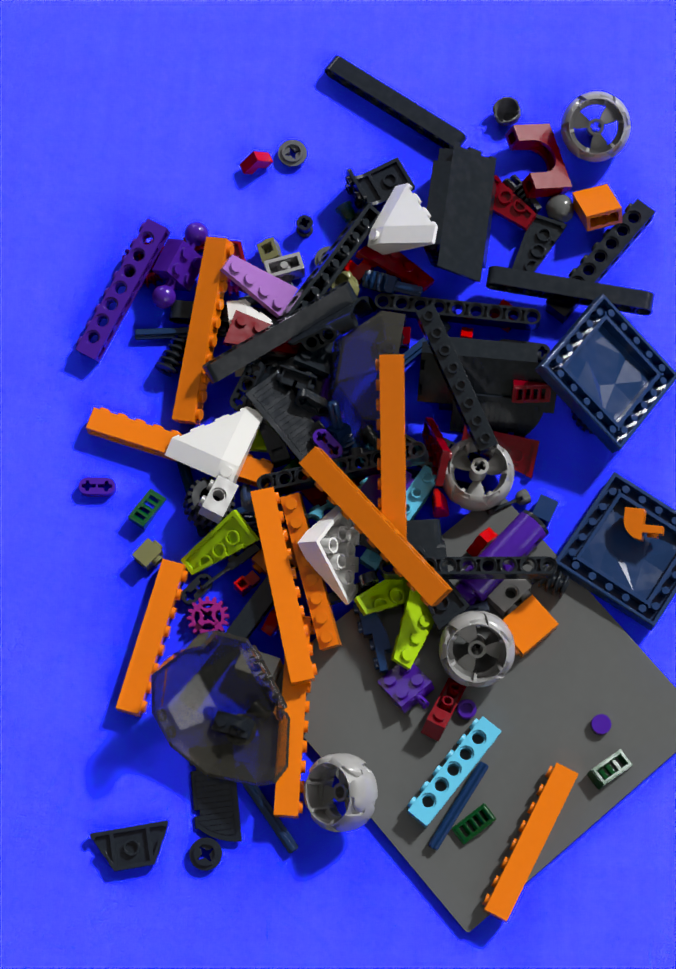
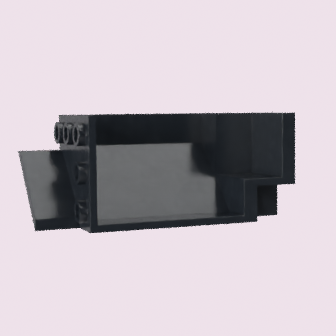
[423,141,497,282]
[417,337,556,414]

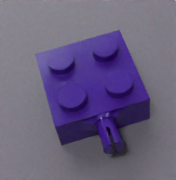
[377,663,435,714]

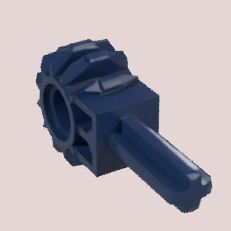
[362,270,423,297]
[326,400,357,457]
[237,484,260,539]

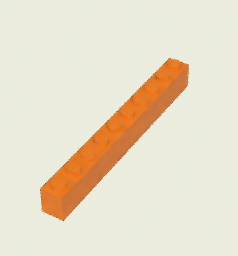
[172,237,234,426]
[376,354,407,540]
[86,407,274,488]
[299,447,453,606]
[250,487,318,686]
[274,616,315,819]

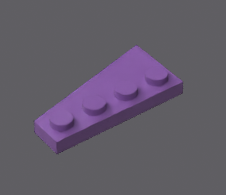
[220,255,298,318]

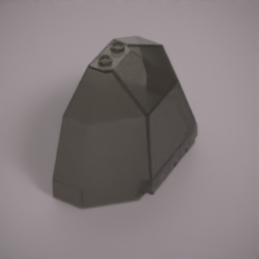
[323,311,407,451]
[151,630,290,786]

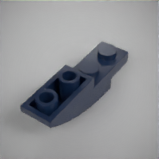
[353,596,392,675]

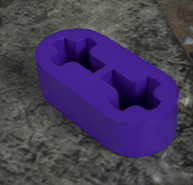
[313,429,343,460]
[79,477,116,497]

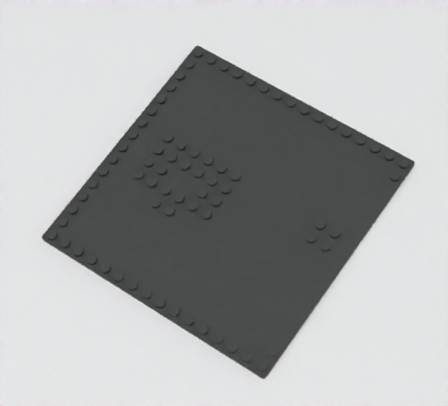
[262,498,676,932]

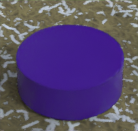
[456,699,477,720]
[591,714,611,735]

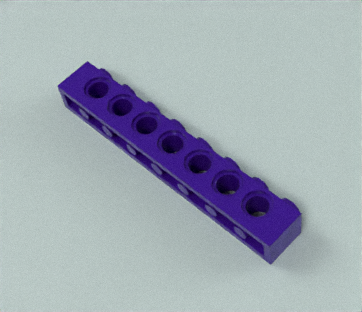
[76,219,170,363]

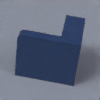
[532,494,558,527]

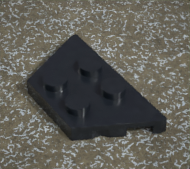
[90,820,169,872]

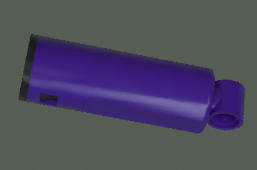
[455,510,549,606]

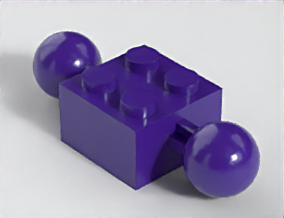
[152,222,208,309]

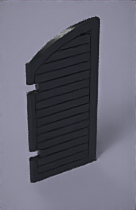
[245,371,326,462]
[450,393,546,438]
[188,743,242,842]

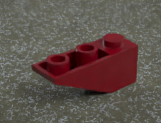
[421,678,467,742]

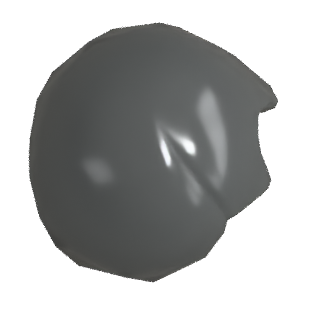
[493,97,521,126]
[545,194,574,223]

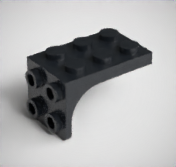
[345,157,415,209]

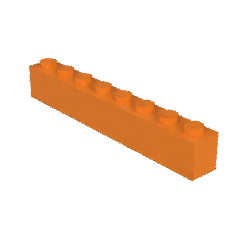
[280,492,342,651]
[116,559,188,717]
[482,763,578,922]

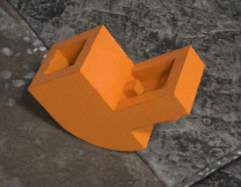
[624,507,664,542]

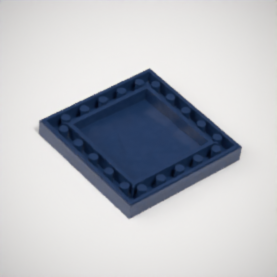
[535,294,676,453]
[556,472,676,631]

